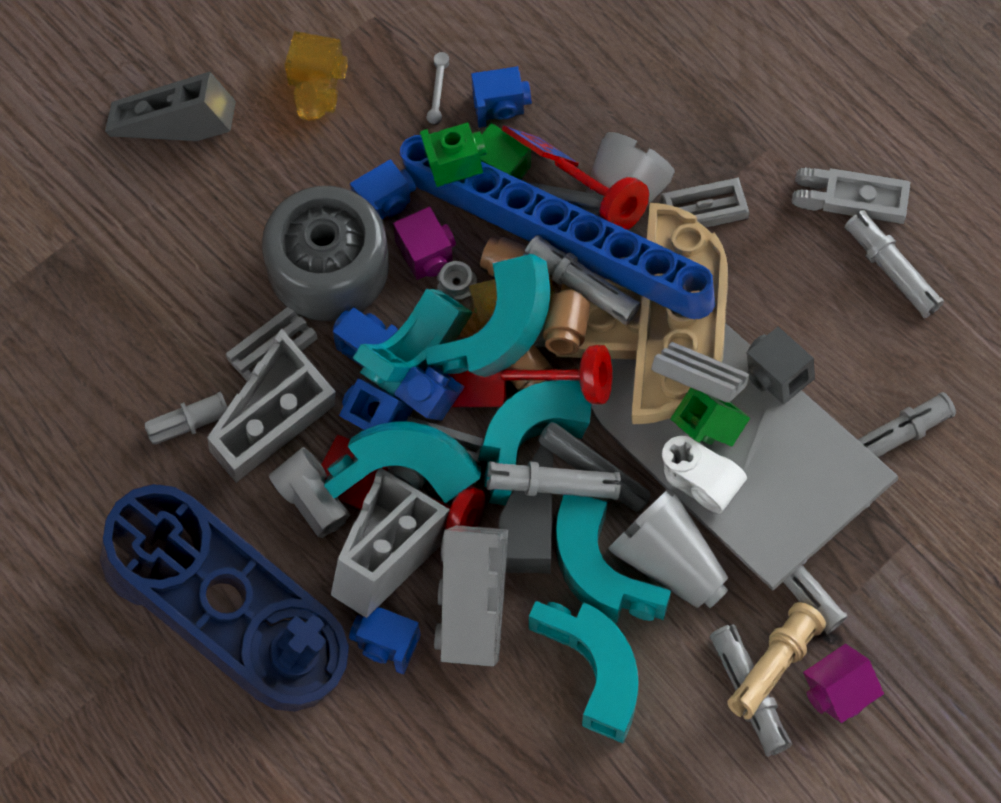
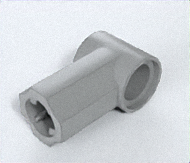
[269,447,351,538]

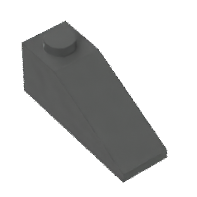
[105,72,236,141]
[499,444,553,574]

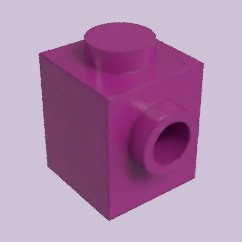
[393,206,456,280]
[803,643,884,723]

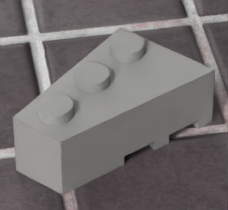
[207,328,336,483]
[331,468,450,618]
[434,525,509,666]

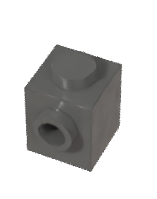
[746,326,815,405]

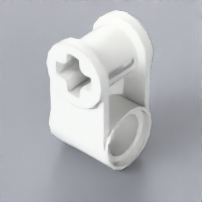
[662,436,747,514]

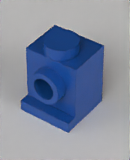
[471,66,532,128]
[350,159,416,219]
[332,307,398,368]
[394,365,465,421]
[339,378,413,430]
[349,607,421,675]

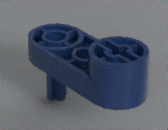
[100,484,349,712]

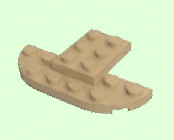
[556,203,728,424]

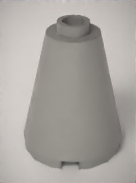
[585,132,675,242]
[608,487,728,608]

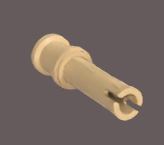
[727,602,826,719]

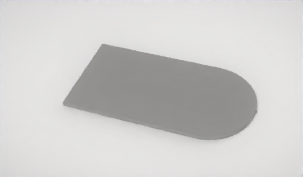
[591,323,898,591]

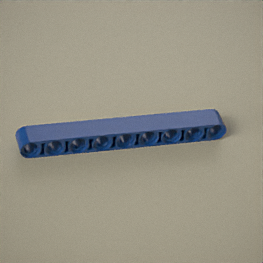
[400,135,715,319]

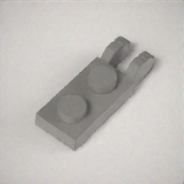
[792,167,911,224]

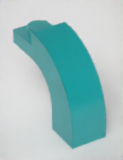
[425,254,550,377]
[353,289,473,396]
[478,380,592,506]
[324,421,481,503]
[556,495,671,623]
[529,601,639,744]

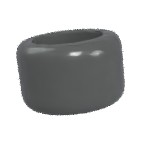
[262,186,390,321]

